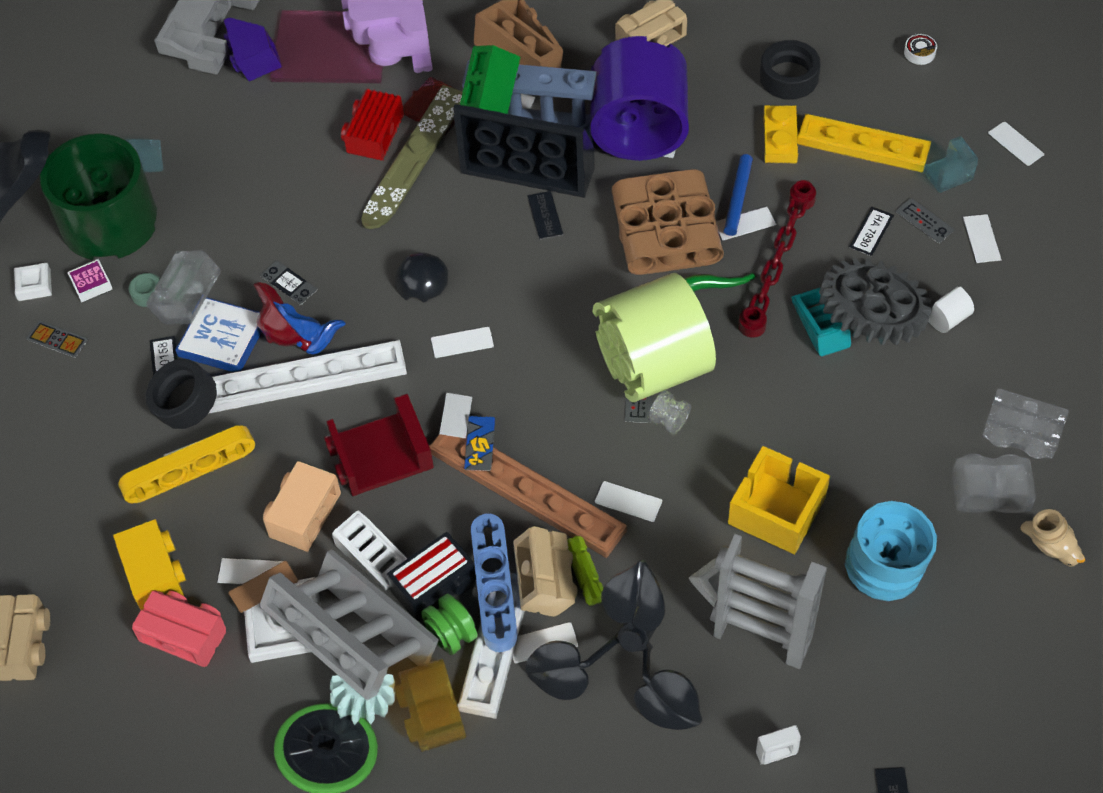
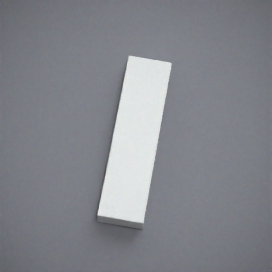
[458,570,525,719]

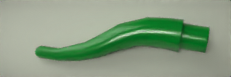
[684,273,756,292]

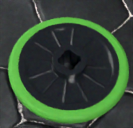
[274,704,378,793]

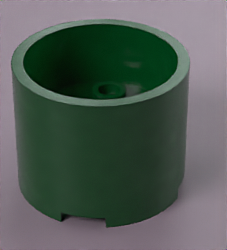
[40,134,157,260]

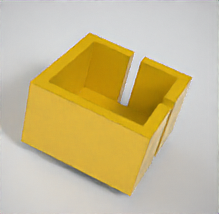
[728,446,830,555]

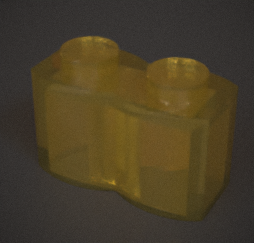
[394,658,467,752]

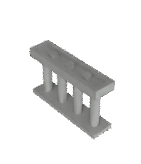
[710,534,827,670]
[259,550,439,700]

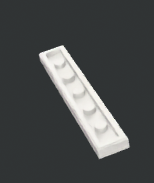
[208,340,407,414]

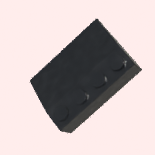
[453,104,595,198]

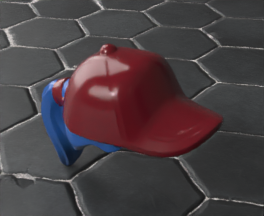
[253,282,346,355]

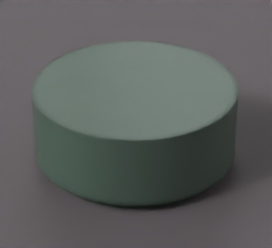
[129,273,164,307]

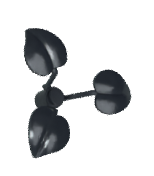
[525,560,703,730]

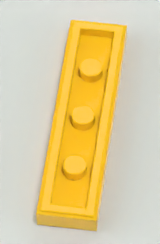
[797,113,931,173]

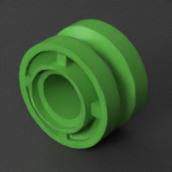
[421,593,478,655]

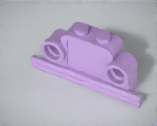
[341,0,433,73]

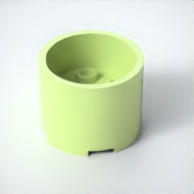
[592,273,716,402]

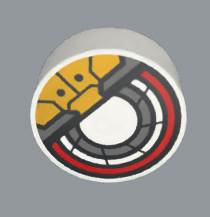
[904,34,937,65]

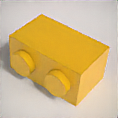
[113,519,186,610]

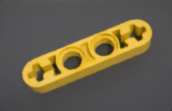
[118,425,255,504]

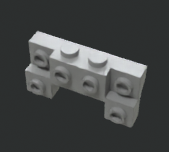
[155,0,259,75]

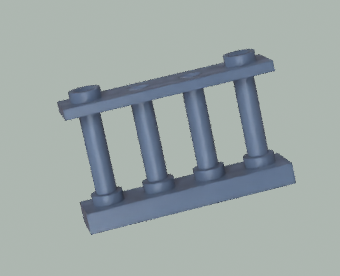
[462,60,596,145]

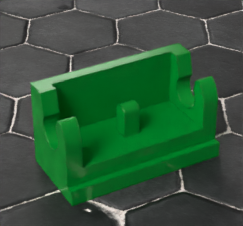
[460,45,521,114]

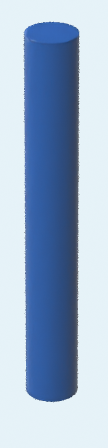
[724,154,753,236]

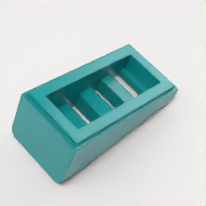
[791,287,851,356]

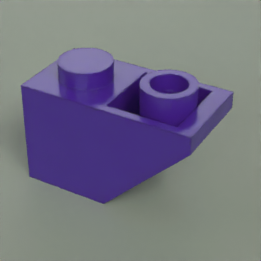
[224,17,282,82]

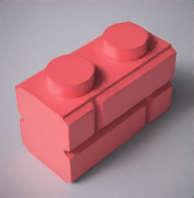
[132,590,226,668]

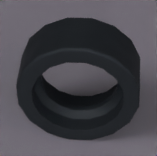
[760,40,821,100]
[146,359,217,429]

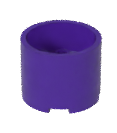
[590,36,689,160]

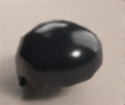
[396,252,448,303]

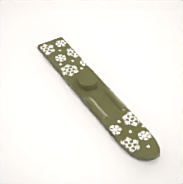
[361,85,463,229]

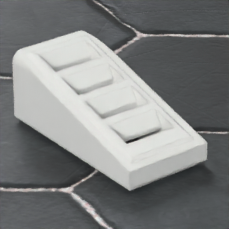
[332,510,407,591]

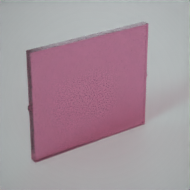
[270,10,384,83]

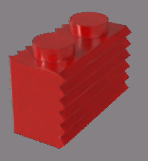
[341,88,404,161]

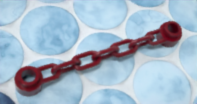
[739,180,816,338]

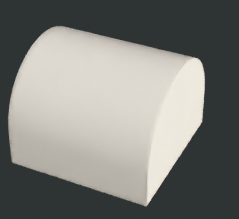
[928,286,974,333]

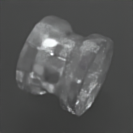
[648,390,691,435]

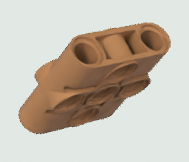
[611,170,724,275]

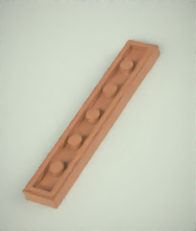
[429,434,627,558]

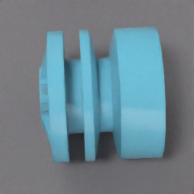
[845,501,937,601]

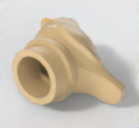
[1021,509,1085,567]

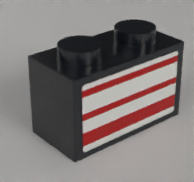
[386,532,476,621]

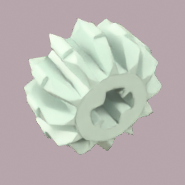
[330,673,395,725]

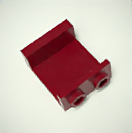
[324,394,434,496]

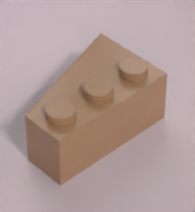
[474,0,563,68]

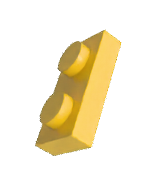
[764,105,798,163]

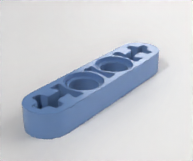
[471,514,518,652]

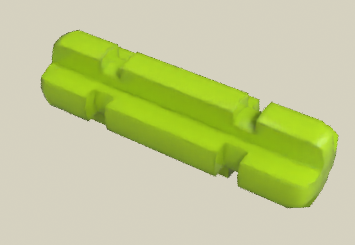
[567,536,603,606]

